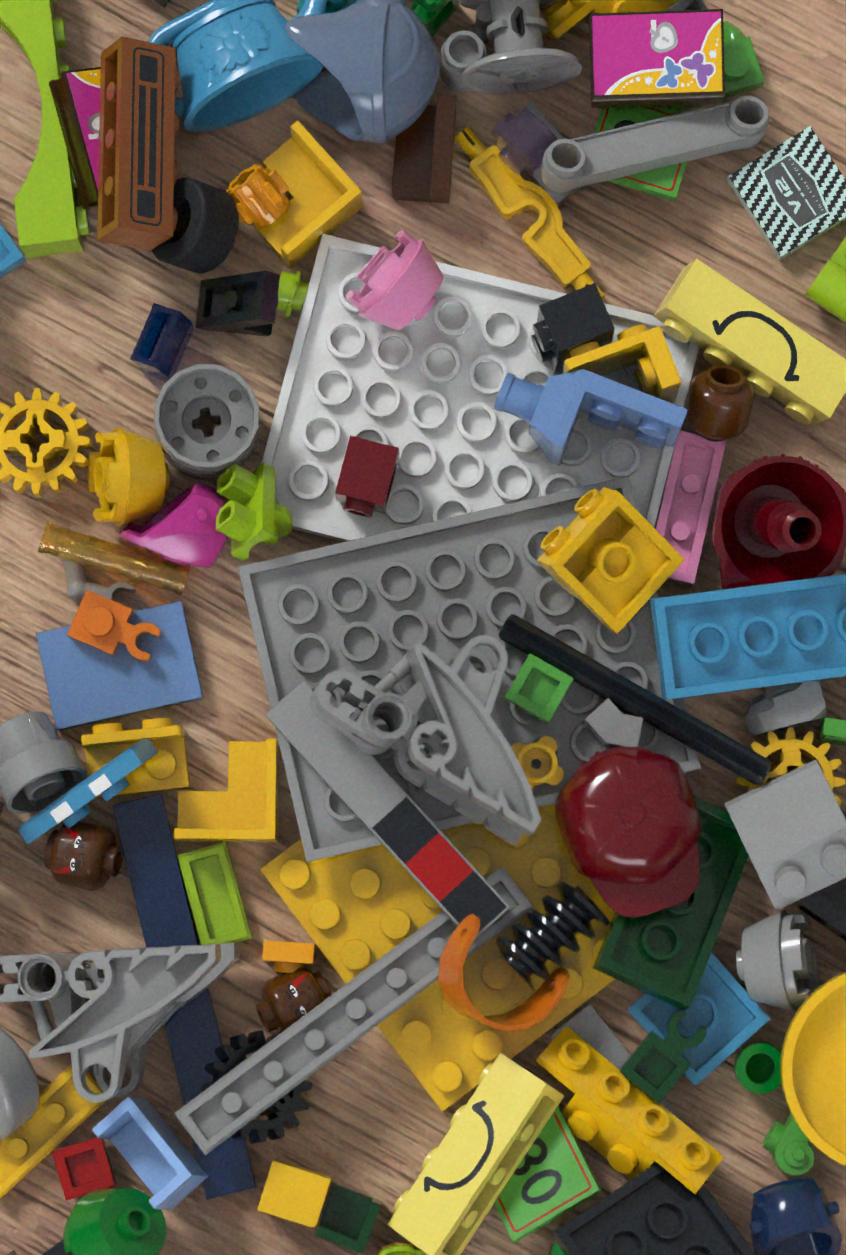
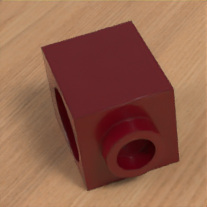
[335,436,400,518]

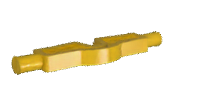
[454,126,606,299]

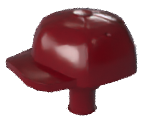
[712,454,846,590]
[555,746,702,918]

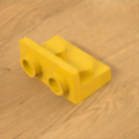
[81,718,190,799]

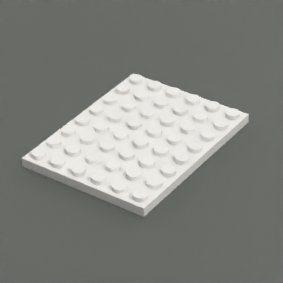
[261,234,699,542]

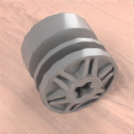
[154,364,259,479]

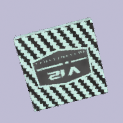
[727,126,846,261]

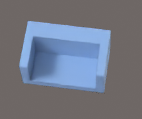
[92,1096,209,1210]

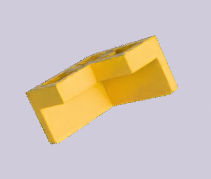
[257,120,363,269]
[174,738,280,843]

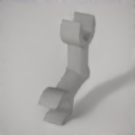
[54,532,136,601]

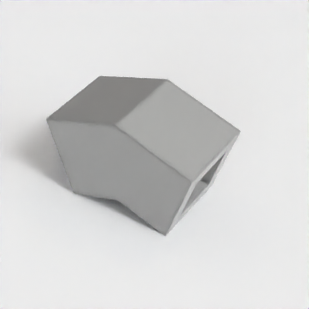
[582,698,643,748]

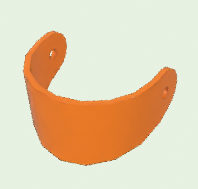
[438,914,569,1031]

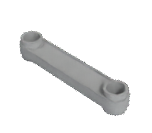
[540,96,769,193]

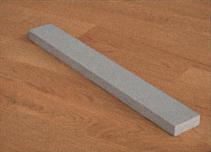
[174,867,533,1155]

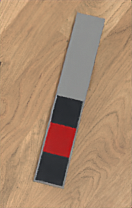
[265,681,510,940]

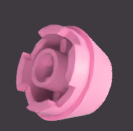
[345,230,444,331]

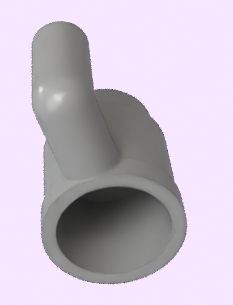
[439,3,492,92]

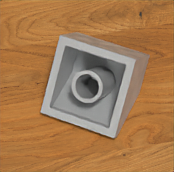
[724,760,846,911]

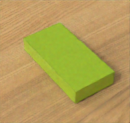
[177,842,253,945]

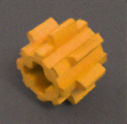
[225,163,290,230]

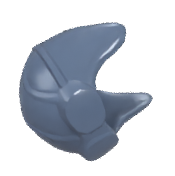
[285,0,440,144]

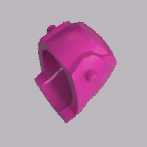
[119,481,228,568]

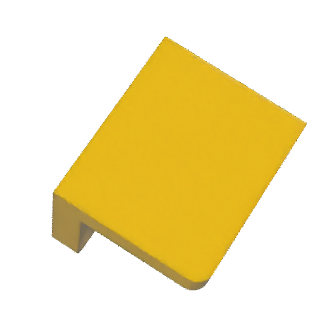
[257,1158,333,1228]

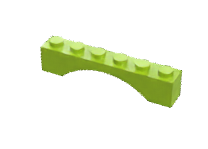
[0,0,90,258]

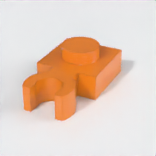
[67,590,162,662]

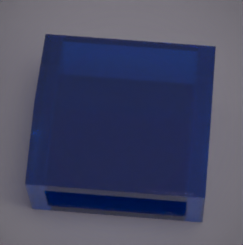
[130,303,194,382]

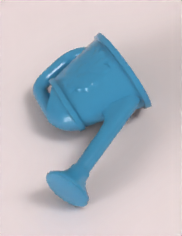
[147,0,327,132]

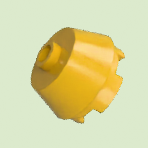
[88,427,170,527]

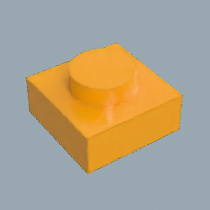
[262,940,316,973]

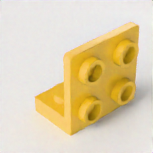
[562,324,681,403]

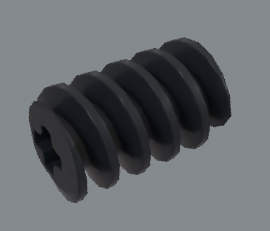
[496,881,611,991]

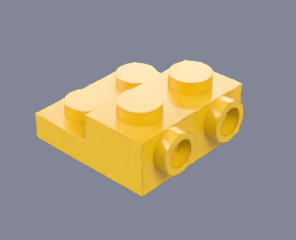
[537,487,685,634]

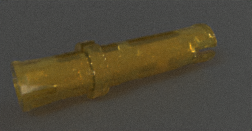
[38,522,190,596]

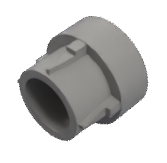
[0,711,86,814]

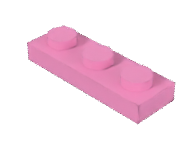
[655,430,727,587]

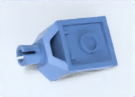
[494,369,688,465]

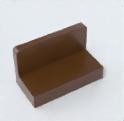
[392,94,457,204]

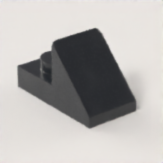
[195,270,280,336]

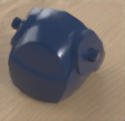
[749,1178,842,1255]

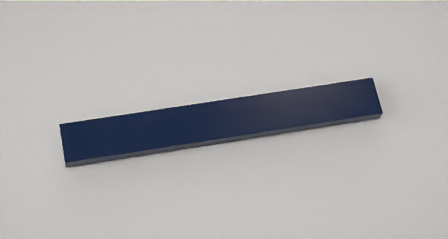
[113,794,257,1200]

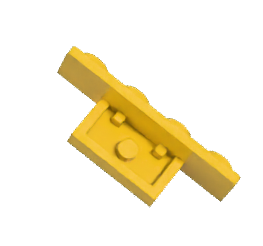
[536,1027,723,1194]

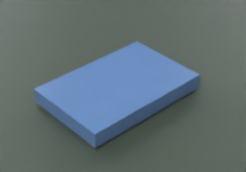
[36,601,203,731]

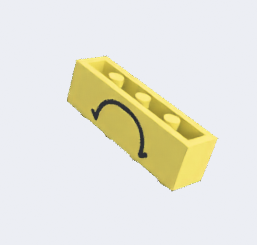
[653,258,846,425]
[387,1053,564,1255]

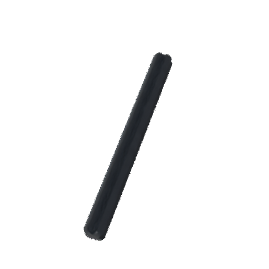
[499,614,771,784]

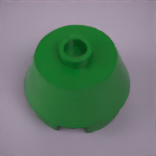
[63,1188,166,1255]

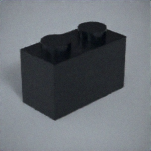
[531,283,615,373]

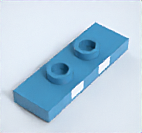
[18,738,159,844]

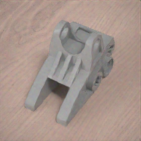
[311,635,541,845]
[0,942,240,1103]

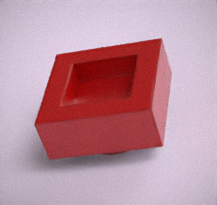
[52,1137,117,1201]

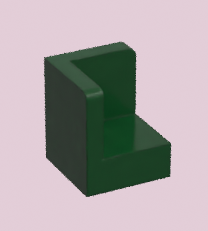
[315,1183,383,1254]

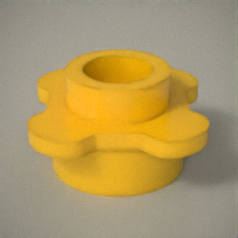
[511,736,564,789]

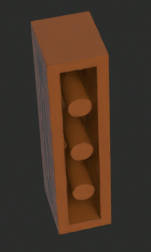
[97,36,180,250]

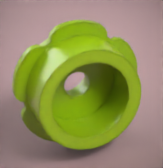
[276,270,309,318]

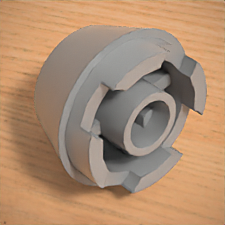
[736,910,819,1011]

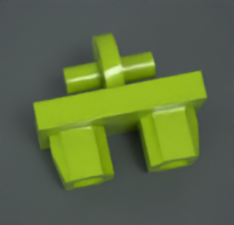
[215,462,293,561]

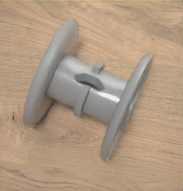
[456,0,583,94]

